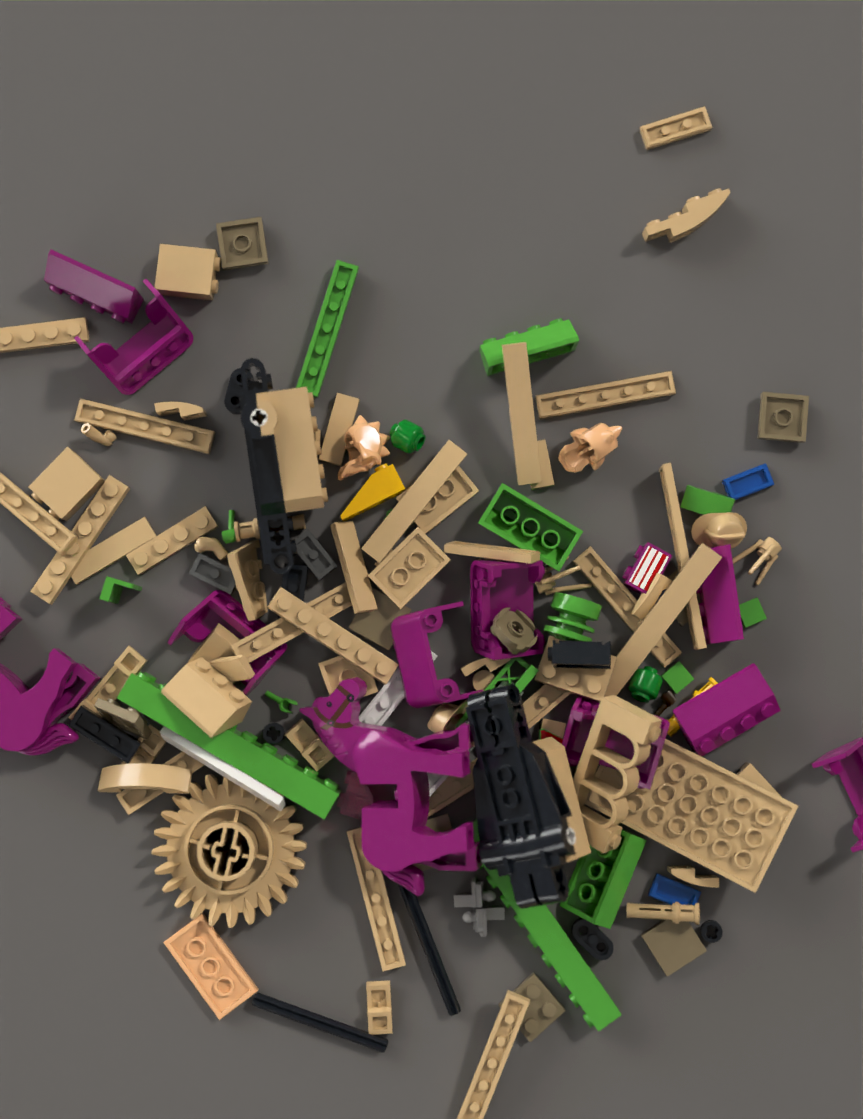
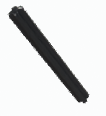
[398,884,461,1016]
[252,993,388,1053]

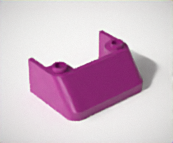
[74,279,193,395]
[167,590,287,696]
[390,601,483,708]
[812,737,863,853]

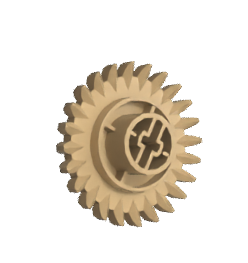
[152,773,307,928]

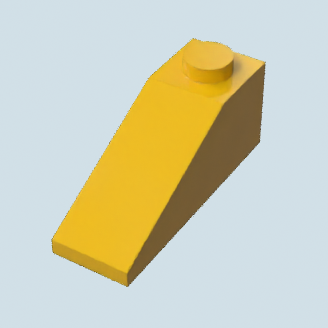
[340,463,405,522]

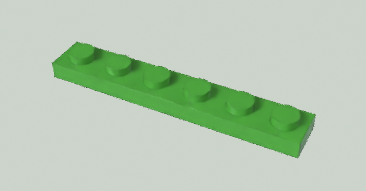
[296,260,359,398]

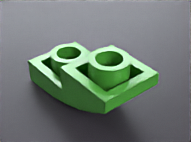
[680,485,735,515]

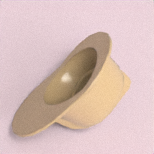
[691,512,747,548]
[427,700,468,733]

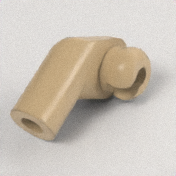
[81,423,117,446]
[194,537,229,561]

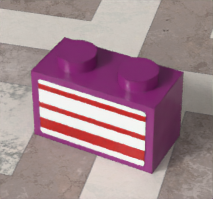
[622,542,673,594]

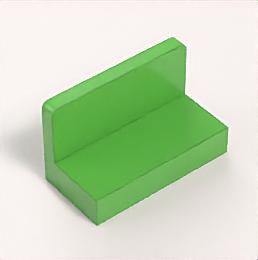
[99,576,142,604]

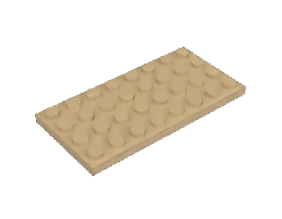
[584,739,798,893]

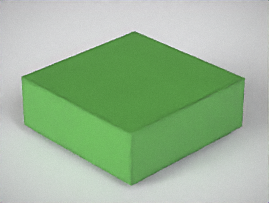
[739,597,767,628]
[661,661,694,694]

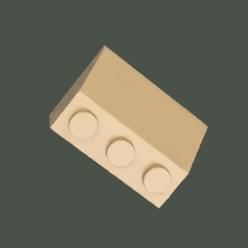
[161,657,252,738]

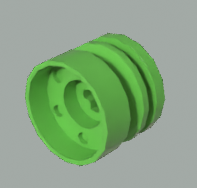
[543,592,602,642]

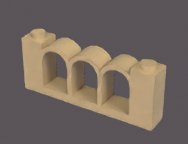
[573,695,662,853]

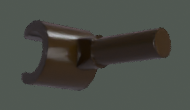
[653,690,676,716]

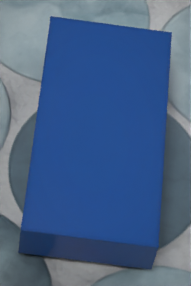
[722,463,775,500]
[648,873,701,905]

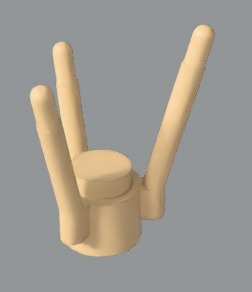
[732,537,782,585]
[535,556,592,596]

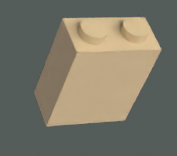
[155,244,221,301]
[29,446,105,521]

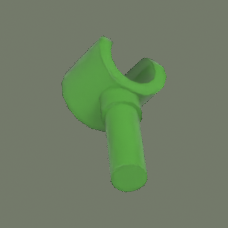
[222,510,236,544]
[265,691,298,714]

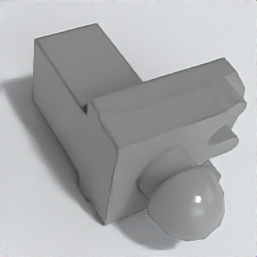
[454,876,496,908]
[462,906,505,937]

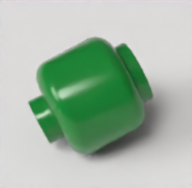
[390,419,426,454]
[628,666,663,703]

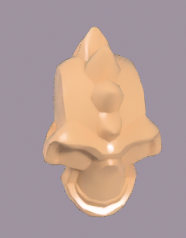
[338,415,390,480]
[558,423,622,473]

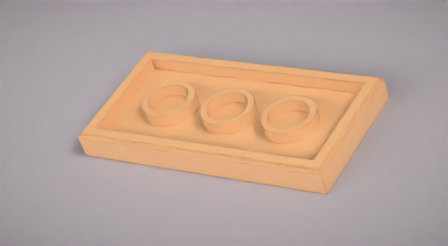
[163,913,259,1020]

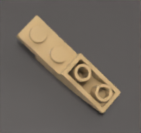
[642,188,730,243]

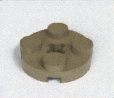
[491,608,537,654]

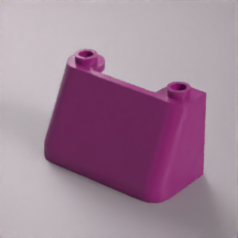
[470,560,545,660]
[562,696,670,790]

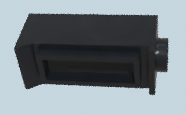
[548,640,611,669]

